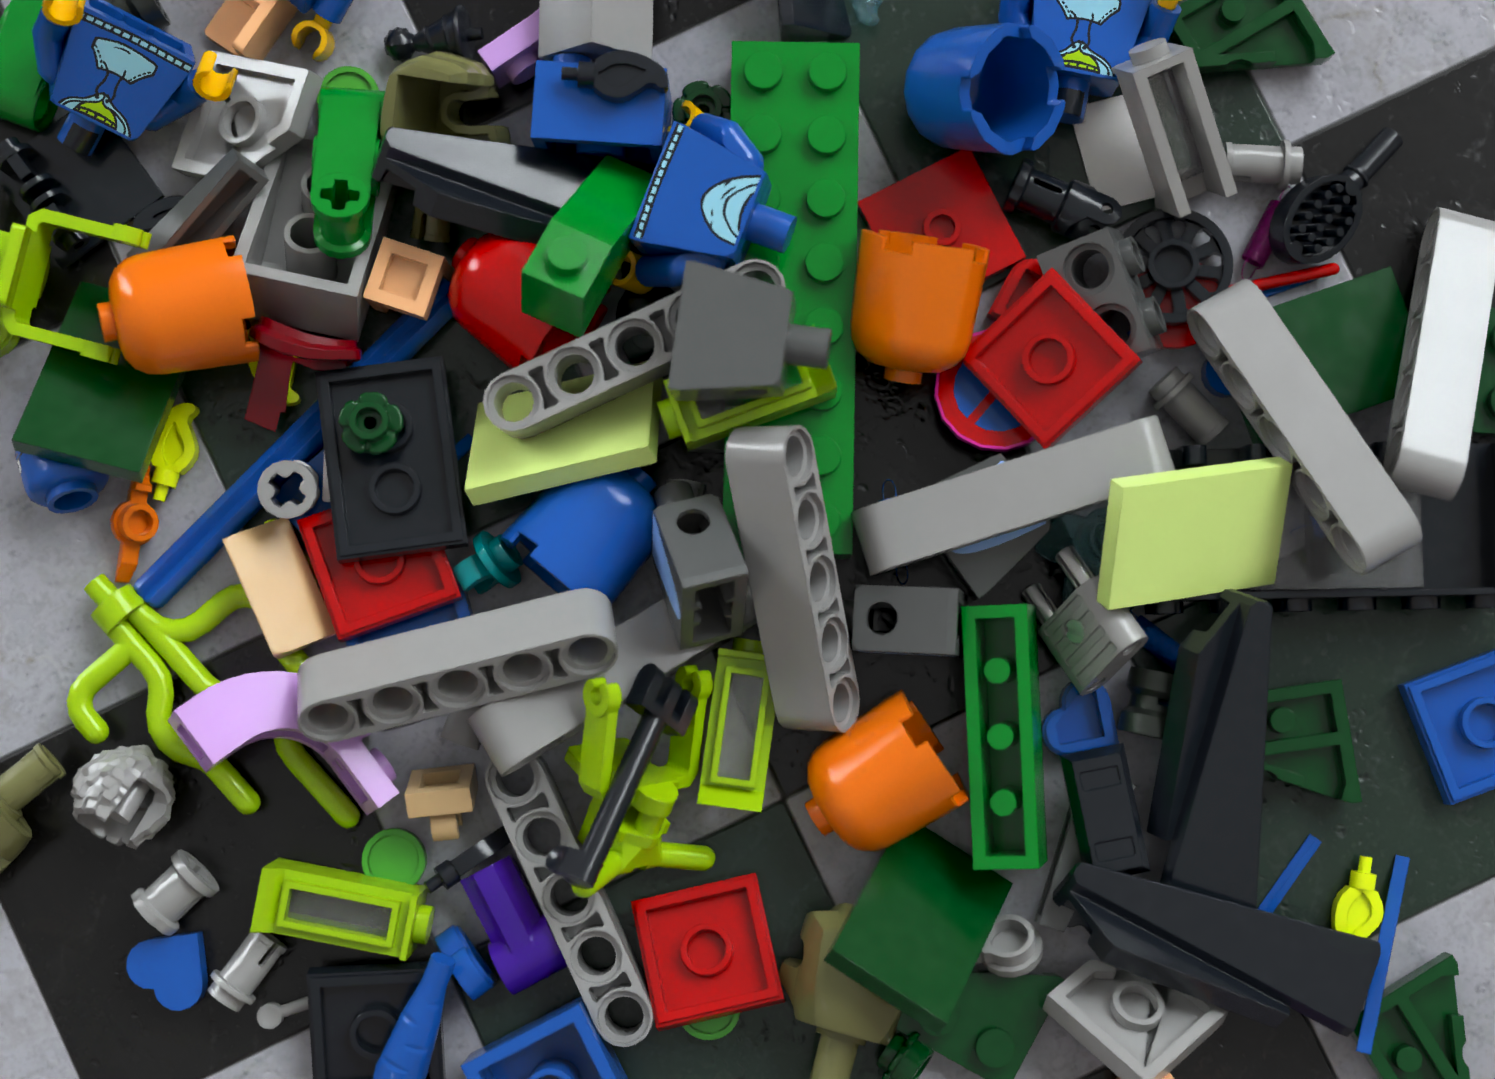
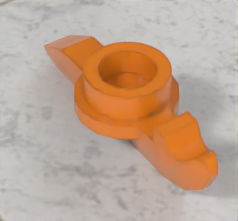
[110,464,159,584]

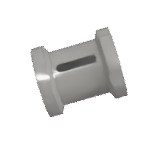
[257,460,321,519]
[131,849,219,936]

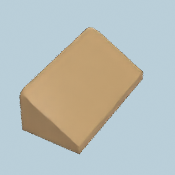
[222,518,336,659]

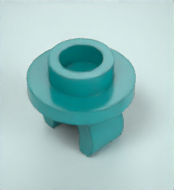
[452,531,523,594]

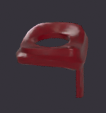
[244,316,362,432]

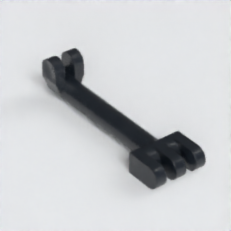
[545,663,698,889]

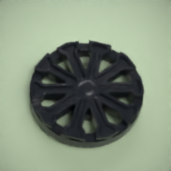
[1123,209,1233,326]

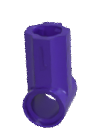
[460,854,568,995]

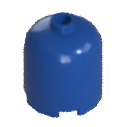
[903,22,1065,155]
[500,467,657,606]

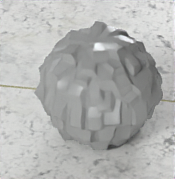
[71,744,176,849]

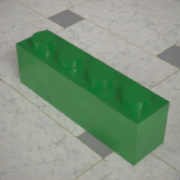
[961,604,1048,870]

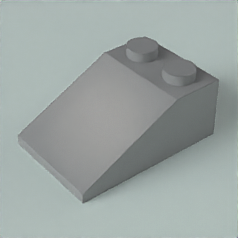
[233,129,397,342]

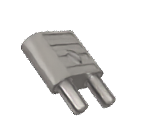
[1022,546,1149,696]

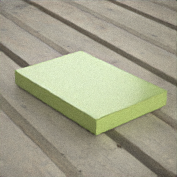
[464,361,663,506]
[1096,456,1293,610]

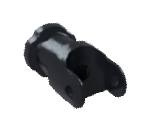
[1002,158,1122,239]

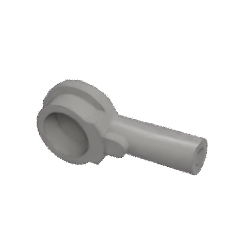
[976,914,1044,978]

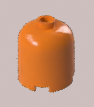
[850,229,990,384]
[96,235,260,375]
[805,689,970,852]

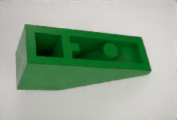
[521,155,653,337]

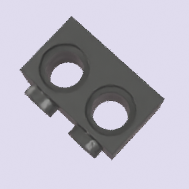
[1036,227,1167,358]

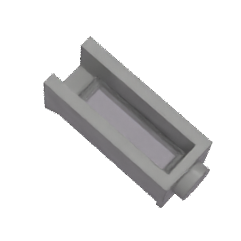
[1111,38,1238,218]

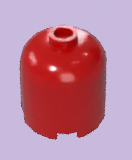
[448,233,612,369]

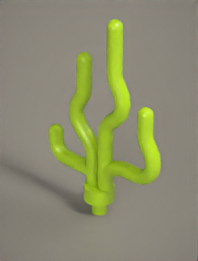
[66,573,360,828]

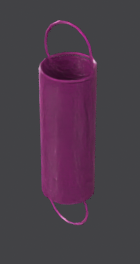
[1241,186,1291,280]

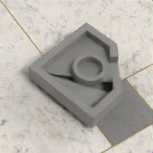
[171,50,323,179]
[1042,960,1229,1079]

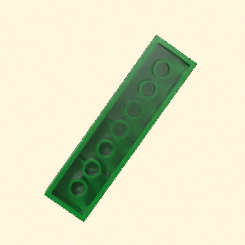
[723,41,860,559]

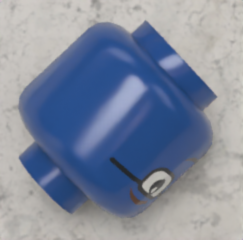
[15,451,109,514]

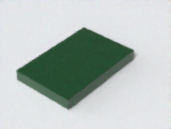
[1239,266,1409,444]
[12,281,186,483]
[823,827,1013,1035]

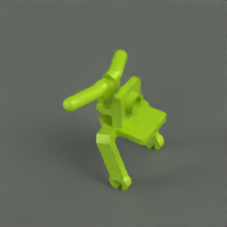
[0,208,152,365]
[564,664,715,898]

